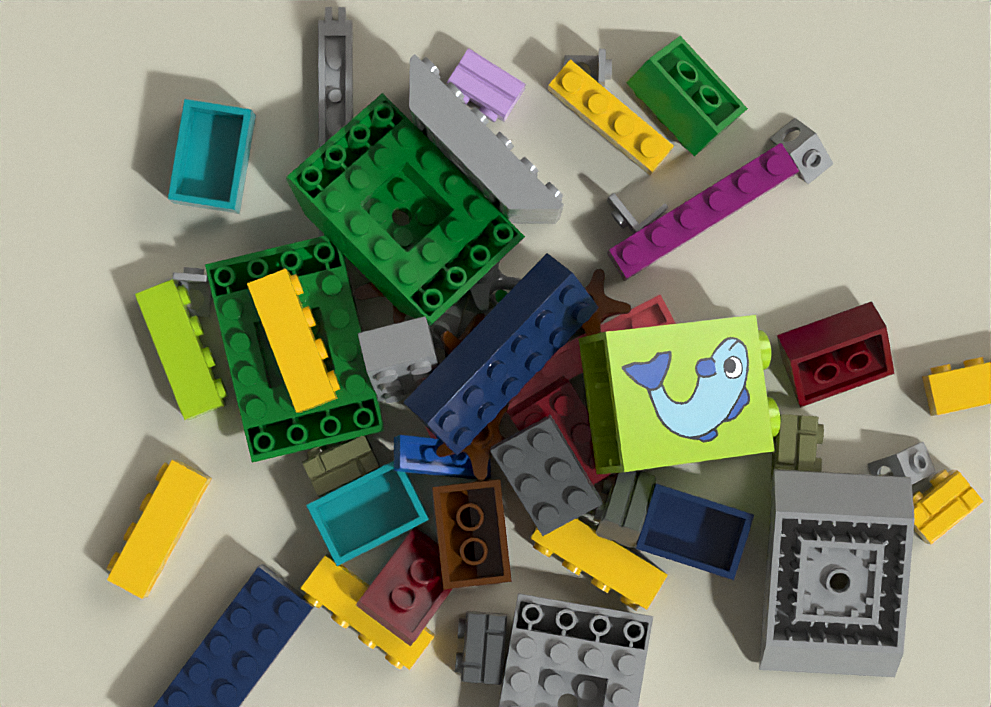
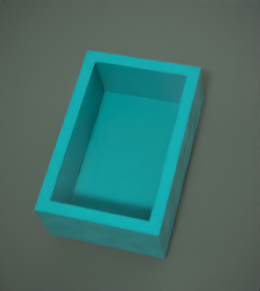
[168,99,256,214]
[306,461,430,566]

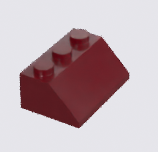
[777,301,895,408]

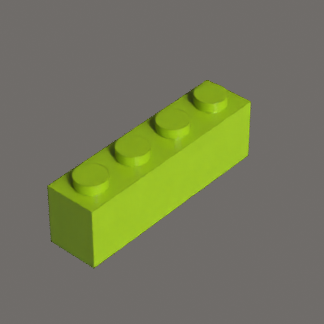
[135,279,228,420]

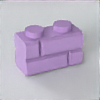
[447,48,526,122]

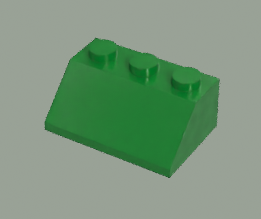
[626,35,748,157]

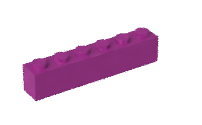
[607,143,799,281]

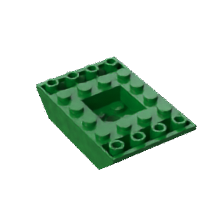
[286,93,525,326]
[205,235,385,463]

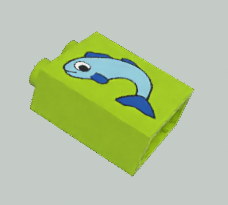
[579,315,781,474]

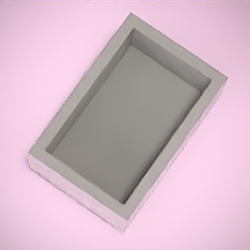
[358,316,439,403]

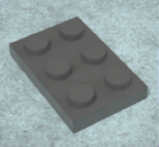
[490,414,602,536]

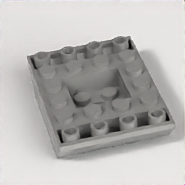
[409,54,564,224]
[759,469,915,677]
[498,593,653,707]

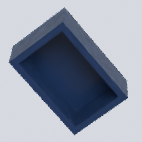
[634,483,754,580]

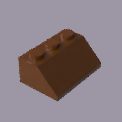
[432,479,512,589]

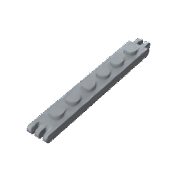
[318,7,353,237]

